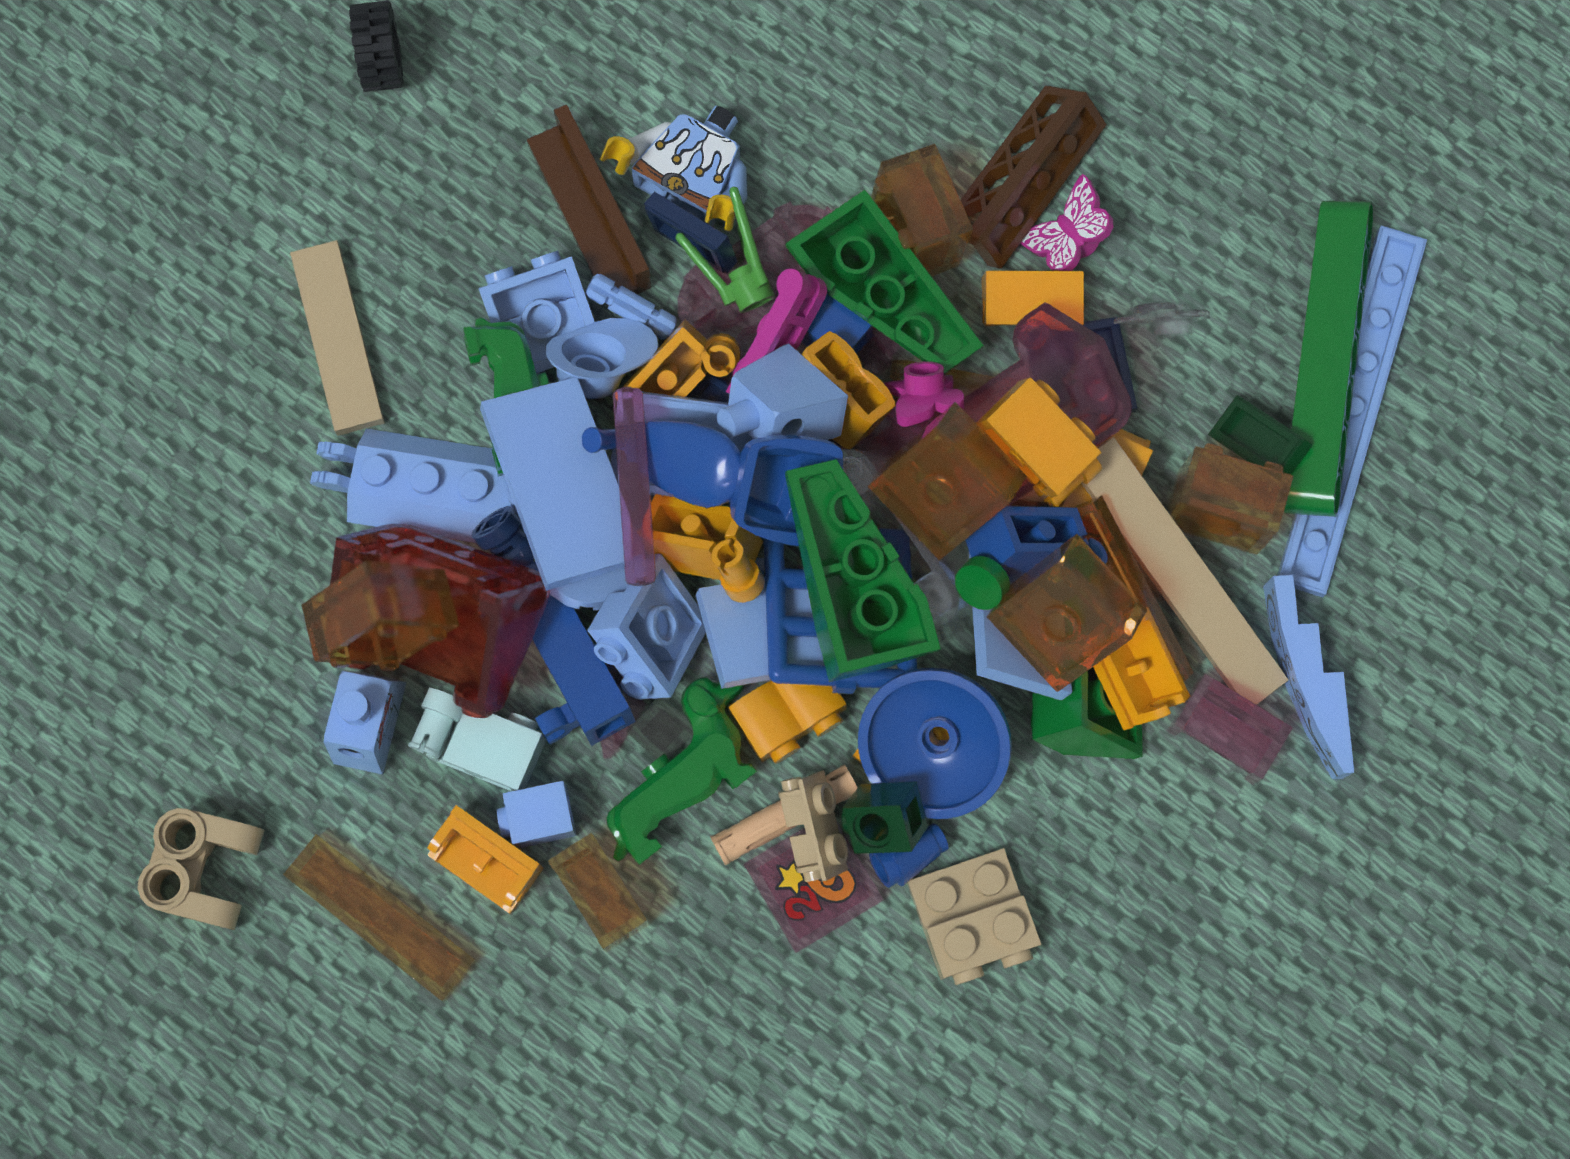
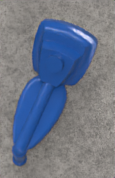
[582,421,843,546]

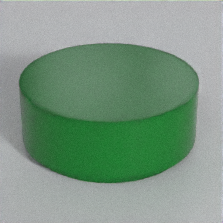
[955,556,1010,610]

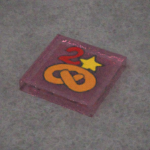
[743,823,884,954]

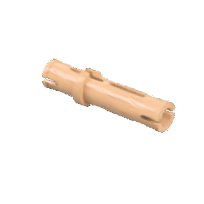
[710,764,858,866]

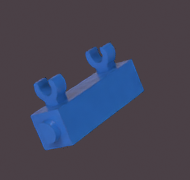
[480,561,636,746]

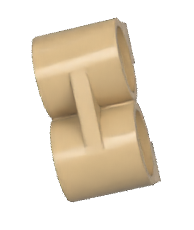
[138,808,265,930]

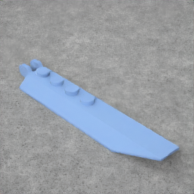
[310,428,730,565]

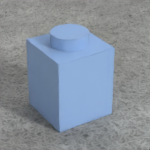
[497,781,577,849]

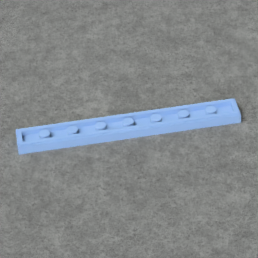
[1277,225,1427,598]

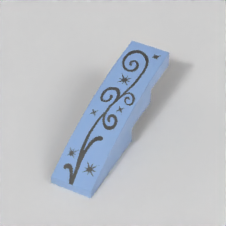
[1263,575,1354,779]

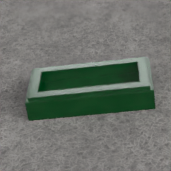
[1208,395,1312,486]

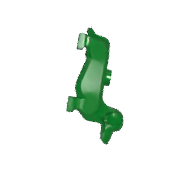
[463,317,549,477]
[606,677,757,865]

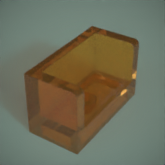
[548,833,650,953]

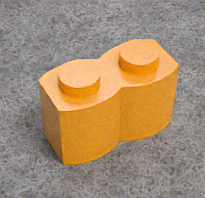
[801,331,896,450]
[728,681,847,764]

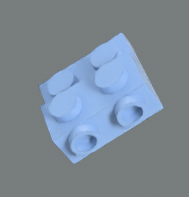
[478,250,595,373]
[587,553,706,700]

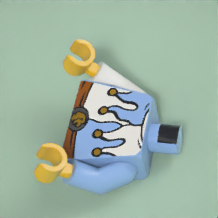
[600,106,748,231]

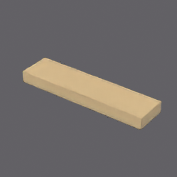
[290,240,385,436]

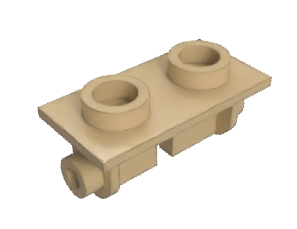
[778,770,848,882]

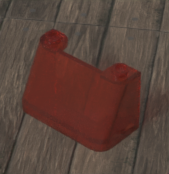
[322,524,550,718]

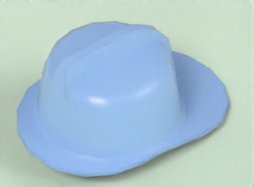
[546,318,658,399]

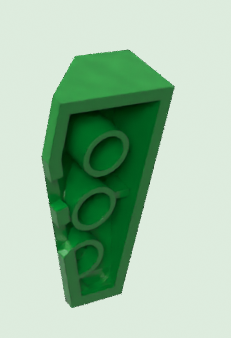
[785,190,984,375]
[785,460,941,682]
[1031,541,1143,759]

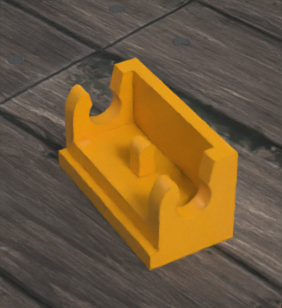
[982,271,1084,326]
[1081,607,1190,730]
[427,805,544,914]

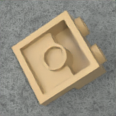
[907,848,1041,985]

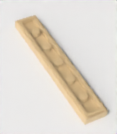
[1081,437,1289,710]

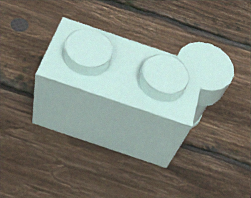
[408,687,546,792]

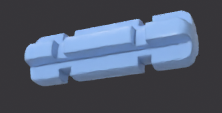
[585,274,677,340]

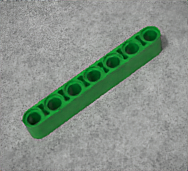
[1283,201,1373,517]

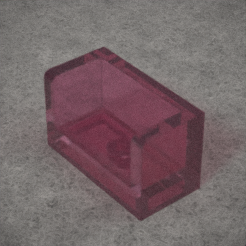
[1166,674,1293,784]

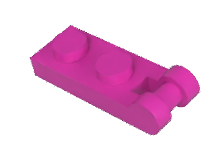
[726,268,827,394]

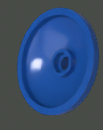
[858,668,1012,819]

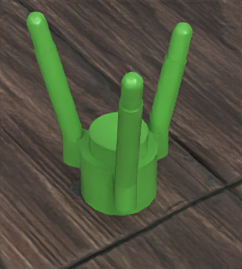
[676,187,775,313]

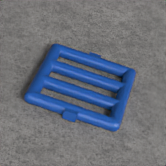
[764,528,918,694]

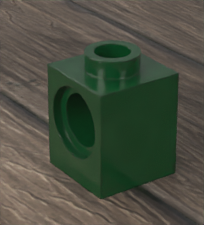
[842,781,928,854]

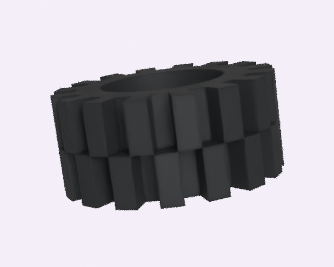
[349,0,404,92]

